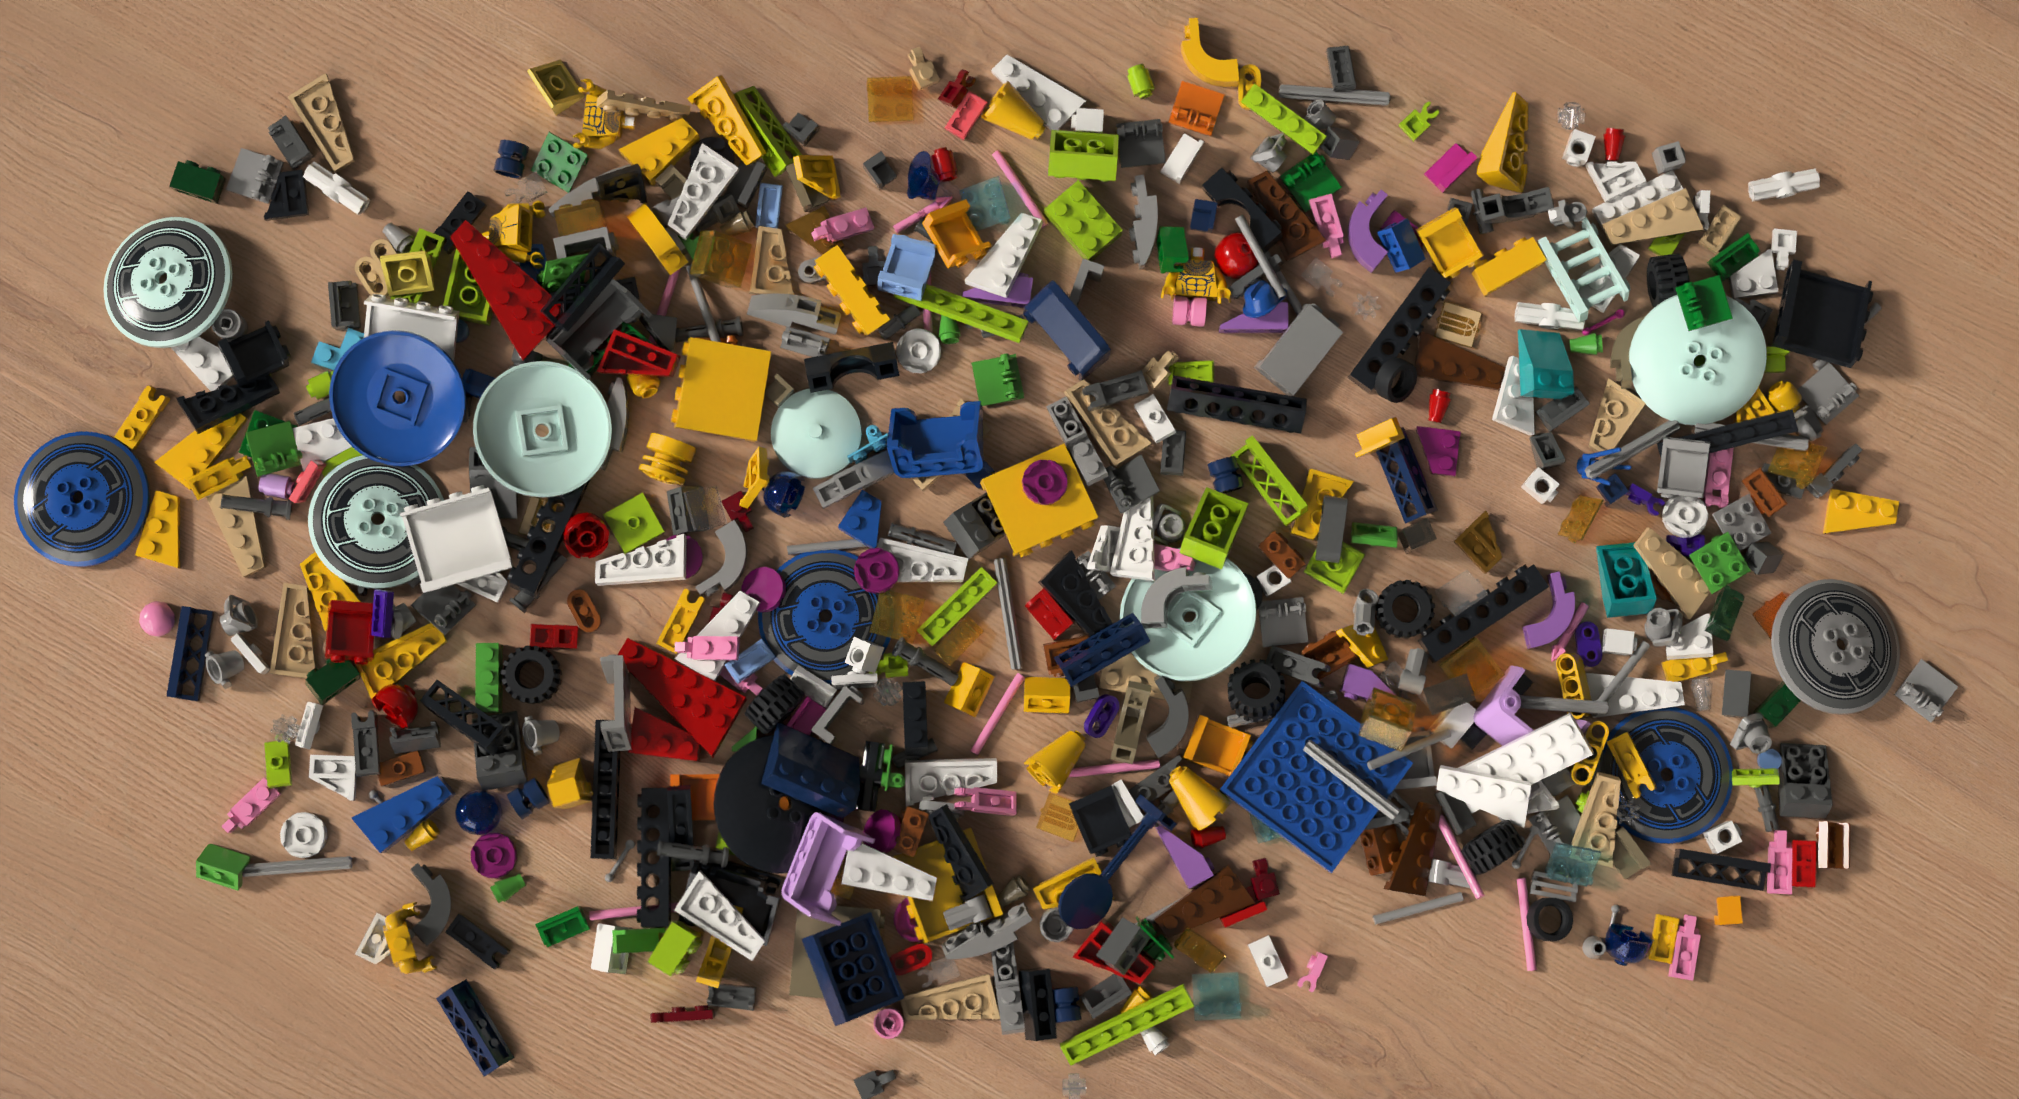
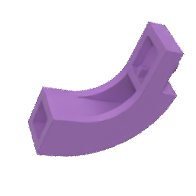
[1348,190,1388,273]
[1522,571,1575,649]

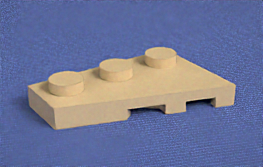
[749,226,794,295]
[1588,378,1646,457]

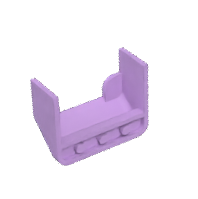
[1474,665,1591,746]
[782,812,875,926]

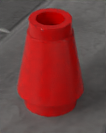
[1603,128,1626,161]
[1428,389,1452,423]
[1191,826,1226,849]

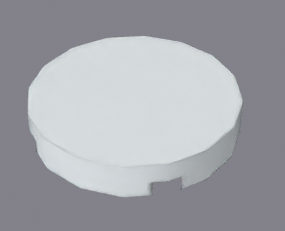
[896,329,941,373]
[1662,495,1708,538]
[280,812,327,858]

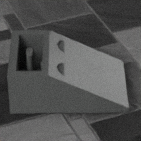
[469,447,518,519]
[943,492,1006,559]
[472,711,528,791]
[1778,743,1833,819]

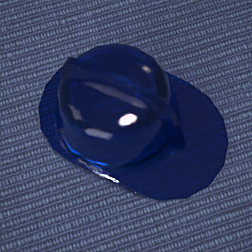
[907,151,940,200]

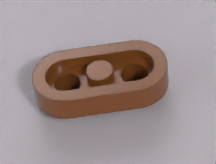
[567,589,601,633]

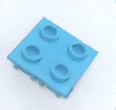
[847,425,888,464]

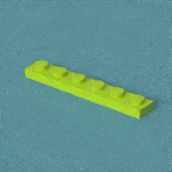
[894,284,1028,343]
[1060,984,1194,1066]

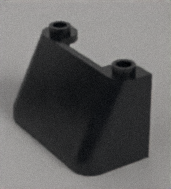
[678,861,785,946]

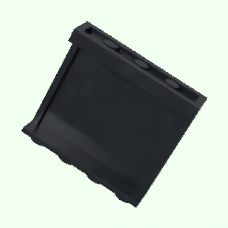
[1772,259,1874,368]

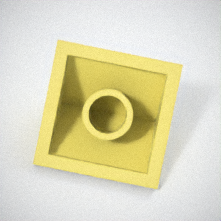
[527,60,585,115]
[380,251,434,296]

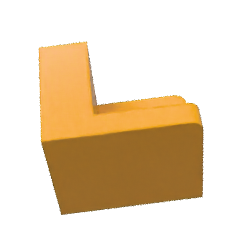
[1714,896,1743,925]

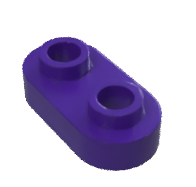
[1574,621,1602,667]
[1084,694,1120,738]

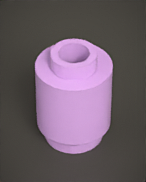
[259,473,295,499]

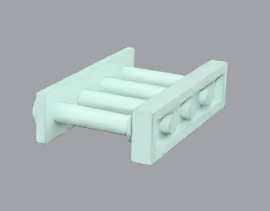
[1538,217,1631,323]

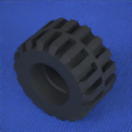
[1647,253,1690,308]
[1375,580,1435,639]
[501,645,562,704]
[1228,659,1285,722]
[745,674,805,734]
[1461,820,1525,875]

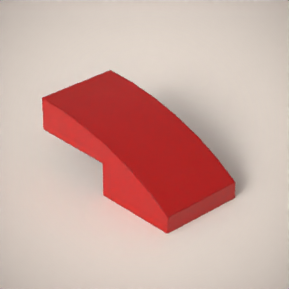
[529,624,578,649]

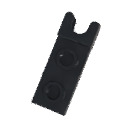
[430,191,487,254]
[445,913,510,970]

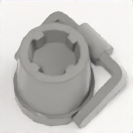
[1250,133,1287,173]
[1154,504,1186,546]
[220,595,258,636]
[391,603,416,639]
[1645,608,1683,647]
[205,650,244,690]
[1730,713,1772,754]
[522,716,559,756]

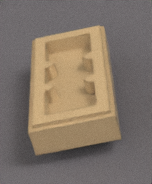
[1698,205,1742,255]

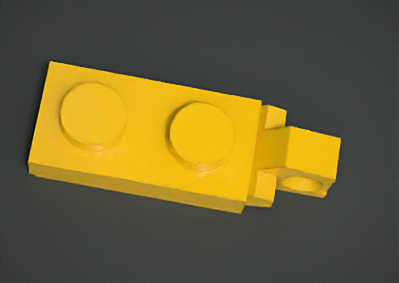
[186,456,252,500]
[1661,652,1728,682]

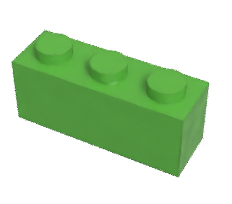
[475,643,503,713]

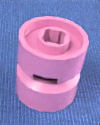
[1172,295,1207,327]
[873,1007,904,1039]

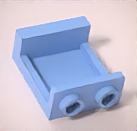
[877,234,936,301]

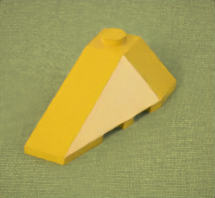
[1477,92,1528,193]

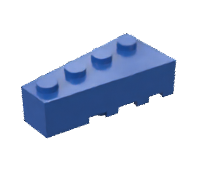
[351,776,456,853]

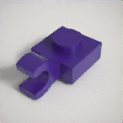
[1625,483,1665,516]
[1666,534,1705,557]

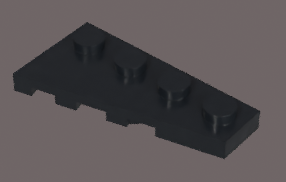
[176,375,280,434]
[1038,550,1113,639]
[928,804,994,903]

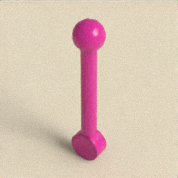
[1582,309,1625,336]

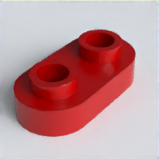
[889,944,932,976]

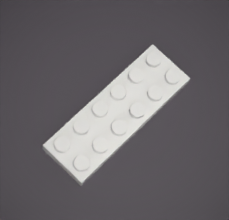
[1459,713,1594,813]

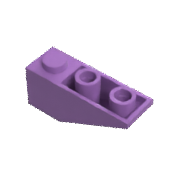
[1340,664,1408,715]

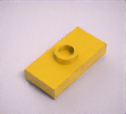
[1648,914,1680,964]

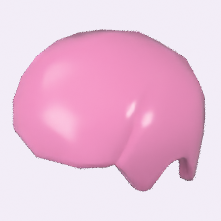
[139,601,175,637]

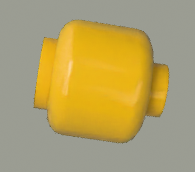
[627,375,660,398]
[1767,381,1802,413]

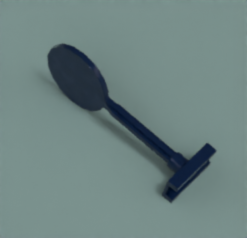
[1058,794,1177,929]

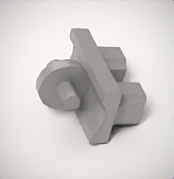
[1548,200,1587,229]

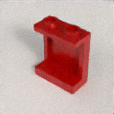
[325,600,374,665]

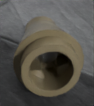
[720,210,755,238]
[997,875,1031,907]

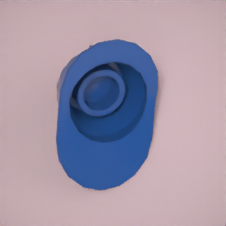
[1243,280,1287,318]

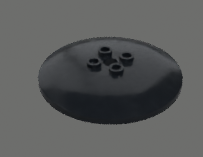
[714,735,844,874]

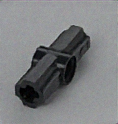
[856,741,885,812]

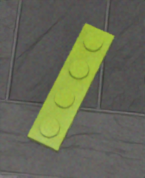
[1241,83,1327,155]
[916,567,997,647]

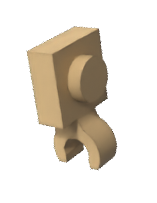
[908,47,940,90]
[1142,350,1180,390]

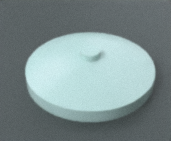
[771,389,862,479]

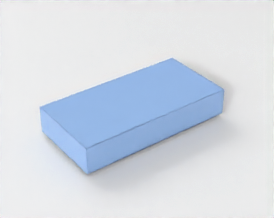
[755,183,783,229]
[724,639,775,684]

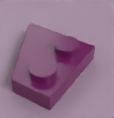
[1416,426,1461,477]

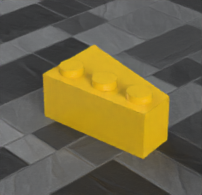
[618,118,700,186]

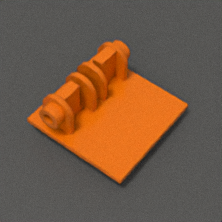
[1168,81,1224,136]

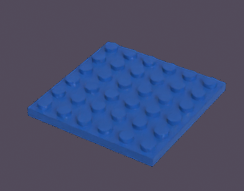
[1220,681,1413,873]

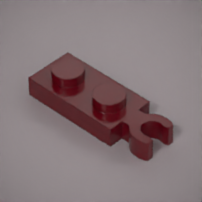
[650,1005,715,1023]

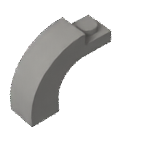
[696,520,748,597]
[1141,567,1212,629]

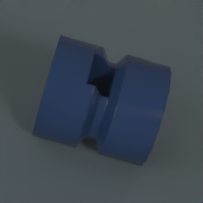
[493,140,529,179]
[1207,456,1244,494]
[507,777,550,820]
[1052,987,1081,1022]

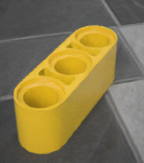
[1556,653,1592,719]
[1571,721,1609,785]

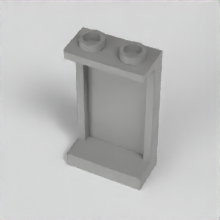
[1069,259,1104,307]
[1254,303,1343,396]
[600,654,631,752]

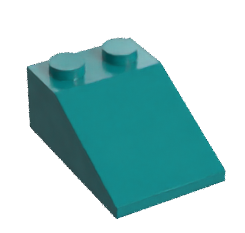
[1518,329,1574,399]
[1596,542,1657,618]

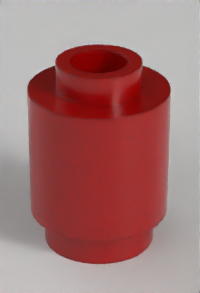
[931,147,958,182]

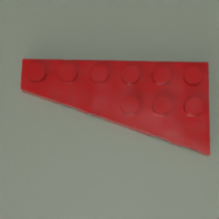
[450,220,561,362]
[617,638,747,758]

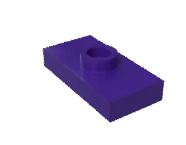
[371,590,394,638]

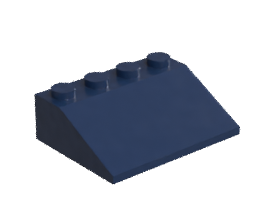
[761,723,860,819]
[802,912,904,1026]

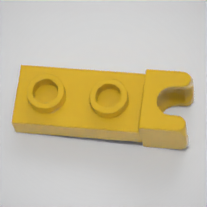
[114,385,170,450]
[656,588,706,654]
[1607,732,1657,799]

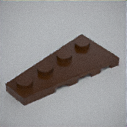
[1247,171,1328,261]
[1415,331,1506,391]
[1384,801,1442,896]
[1153,865,1255,938]

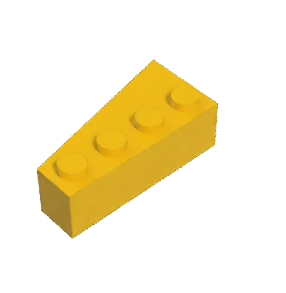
[814,245,890,336]
[547,758,593,809]

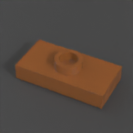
[1741,467,1788,517]
[377,750,426,787]

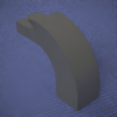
[1477,187,1555,224]
[1147,675,1189,758]
[410,863,451,947]

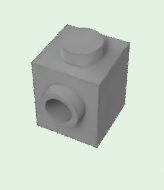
[1652,141,1686,174]

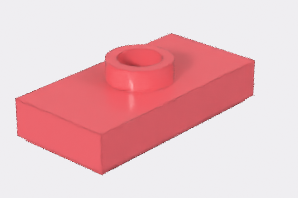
[945,91,988,141]
[289,460,326,503]

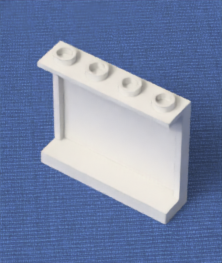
[364,294,459,362]
[400,485,513,593]

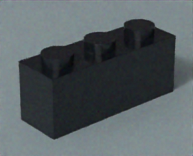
[902,681,928,756]
[1018,968,1057,1041]

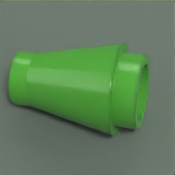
[938,315,961,344]
[1569,333,1603,355]
[490,874,526,903]

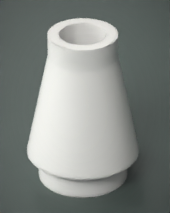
[1140,1026,1170,1056]

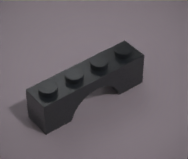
[1202,168,1283,254]
[804,342,899,393]

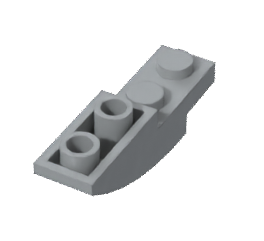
[1129,175,1158,269]
[747,293,841,335]
[599,377,629,470]
[1046,397,1108,486]
[813,450,894,509]
[941,903,1032,959]
[991,942,1025,1035]

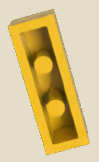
[1471,237,1546,296]

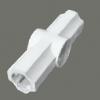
[303,162,370,216]
[1748,169,1820,202]
[1514,302,1585,330]

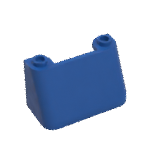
[887,401,984,478]

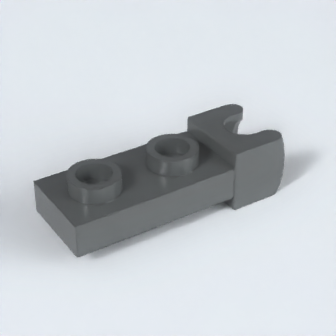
[1082,370,1149,411]
[1805,444,1862,498]
[1265,645,1331,688]
[351,710,381,777]
[1128,754,1182,807]

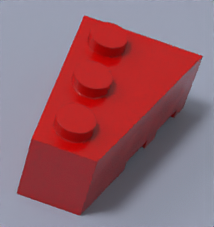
[597,329,681,377]
[628,707,701,762]
[1073,918,1156,984]

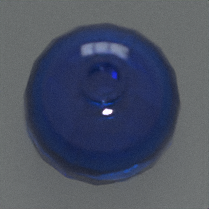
[762,471,805,518]
[455,789,502,835]
[1605,924,1653,966]

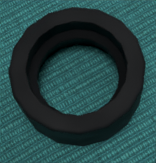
[1375,357,1417,403]
[1526,898,1573,941]

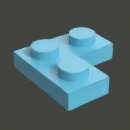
[311,328,364,371]

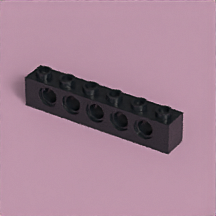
[1347,267,1451,393]
[1167,376,1307,434]
[508,479,591,598]
[1418,564,1549,663]
[590,720,621,859]
[637,788,671,928]

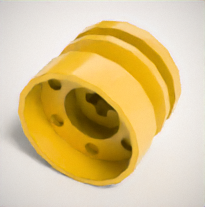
[638,433,696,485]

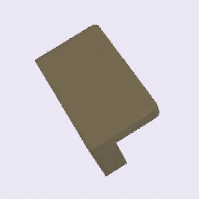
[785,163,828,212]
[1613,826,1651,879]

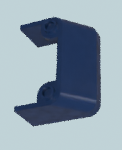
[1023,280,1111,381]

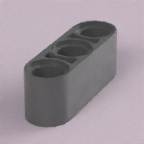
[1315,495,1348,563]

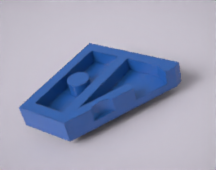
[838,490,882,549]

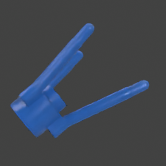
[1577,447,1632,486]

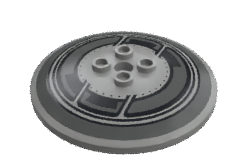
[1771,579,1900,715]

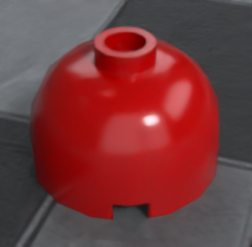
[1214,232,1259,279]
[563,512,610,559]
[371,684,419,728]

